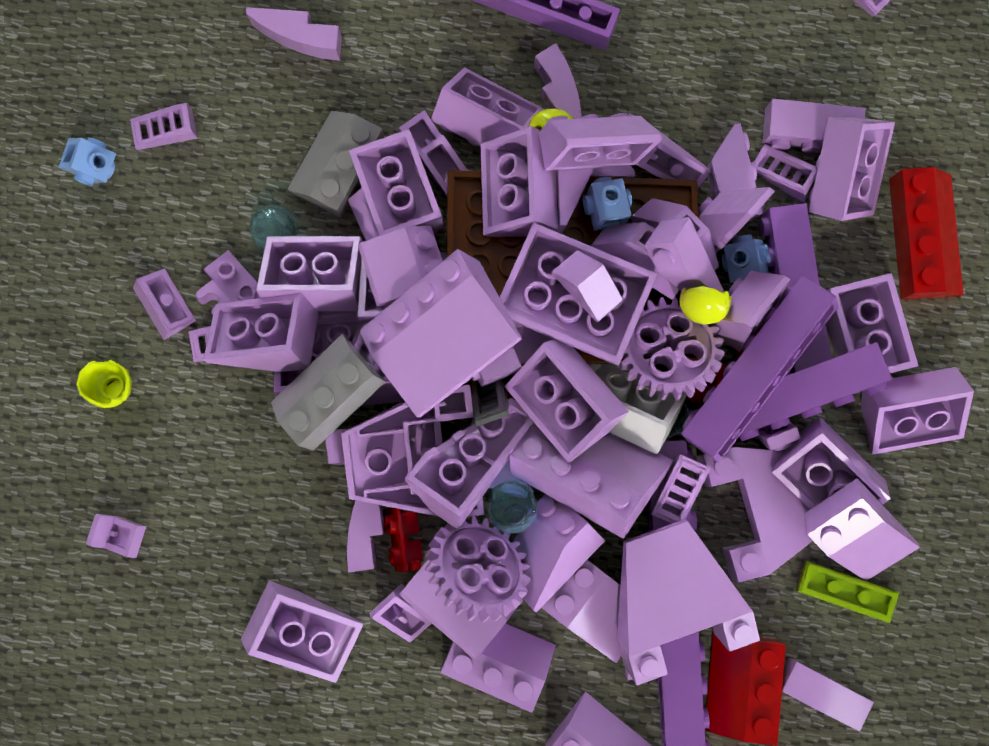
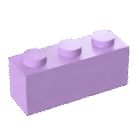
[762,99,866,153]

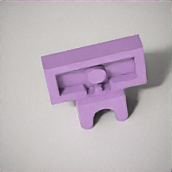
[195,250,260,315]

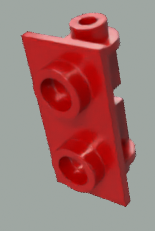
[384,508,424,572]

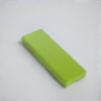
[796,561,899,623]

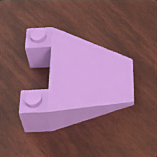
[341,382,484,517]
[696,447,813,583]
[617,519,760,685]

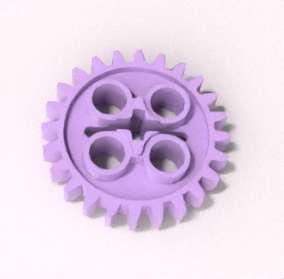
[620,297,724,401]
[425,516,531,623]

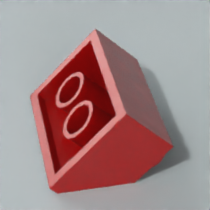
[705,632,786,746]

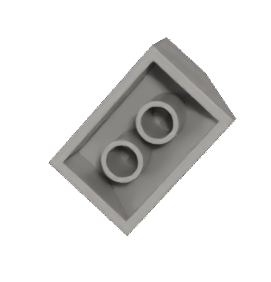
[287,111,385,219]
[271,334,385,451]

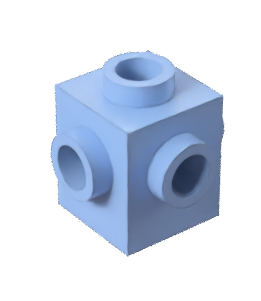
[58,137,116,186]
[583,177,632,231]
[722,235,771,283]

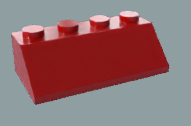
[889,167,964,300]

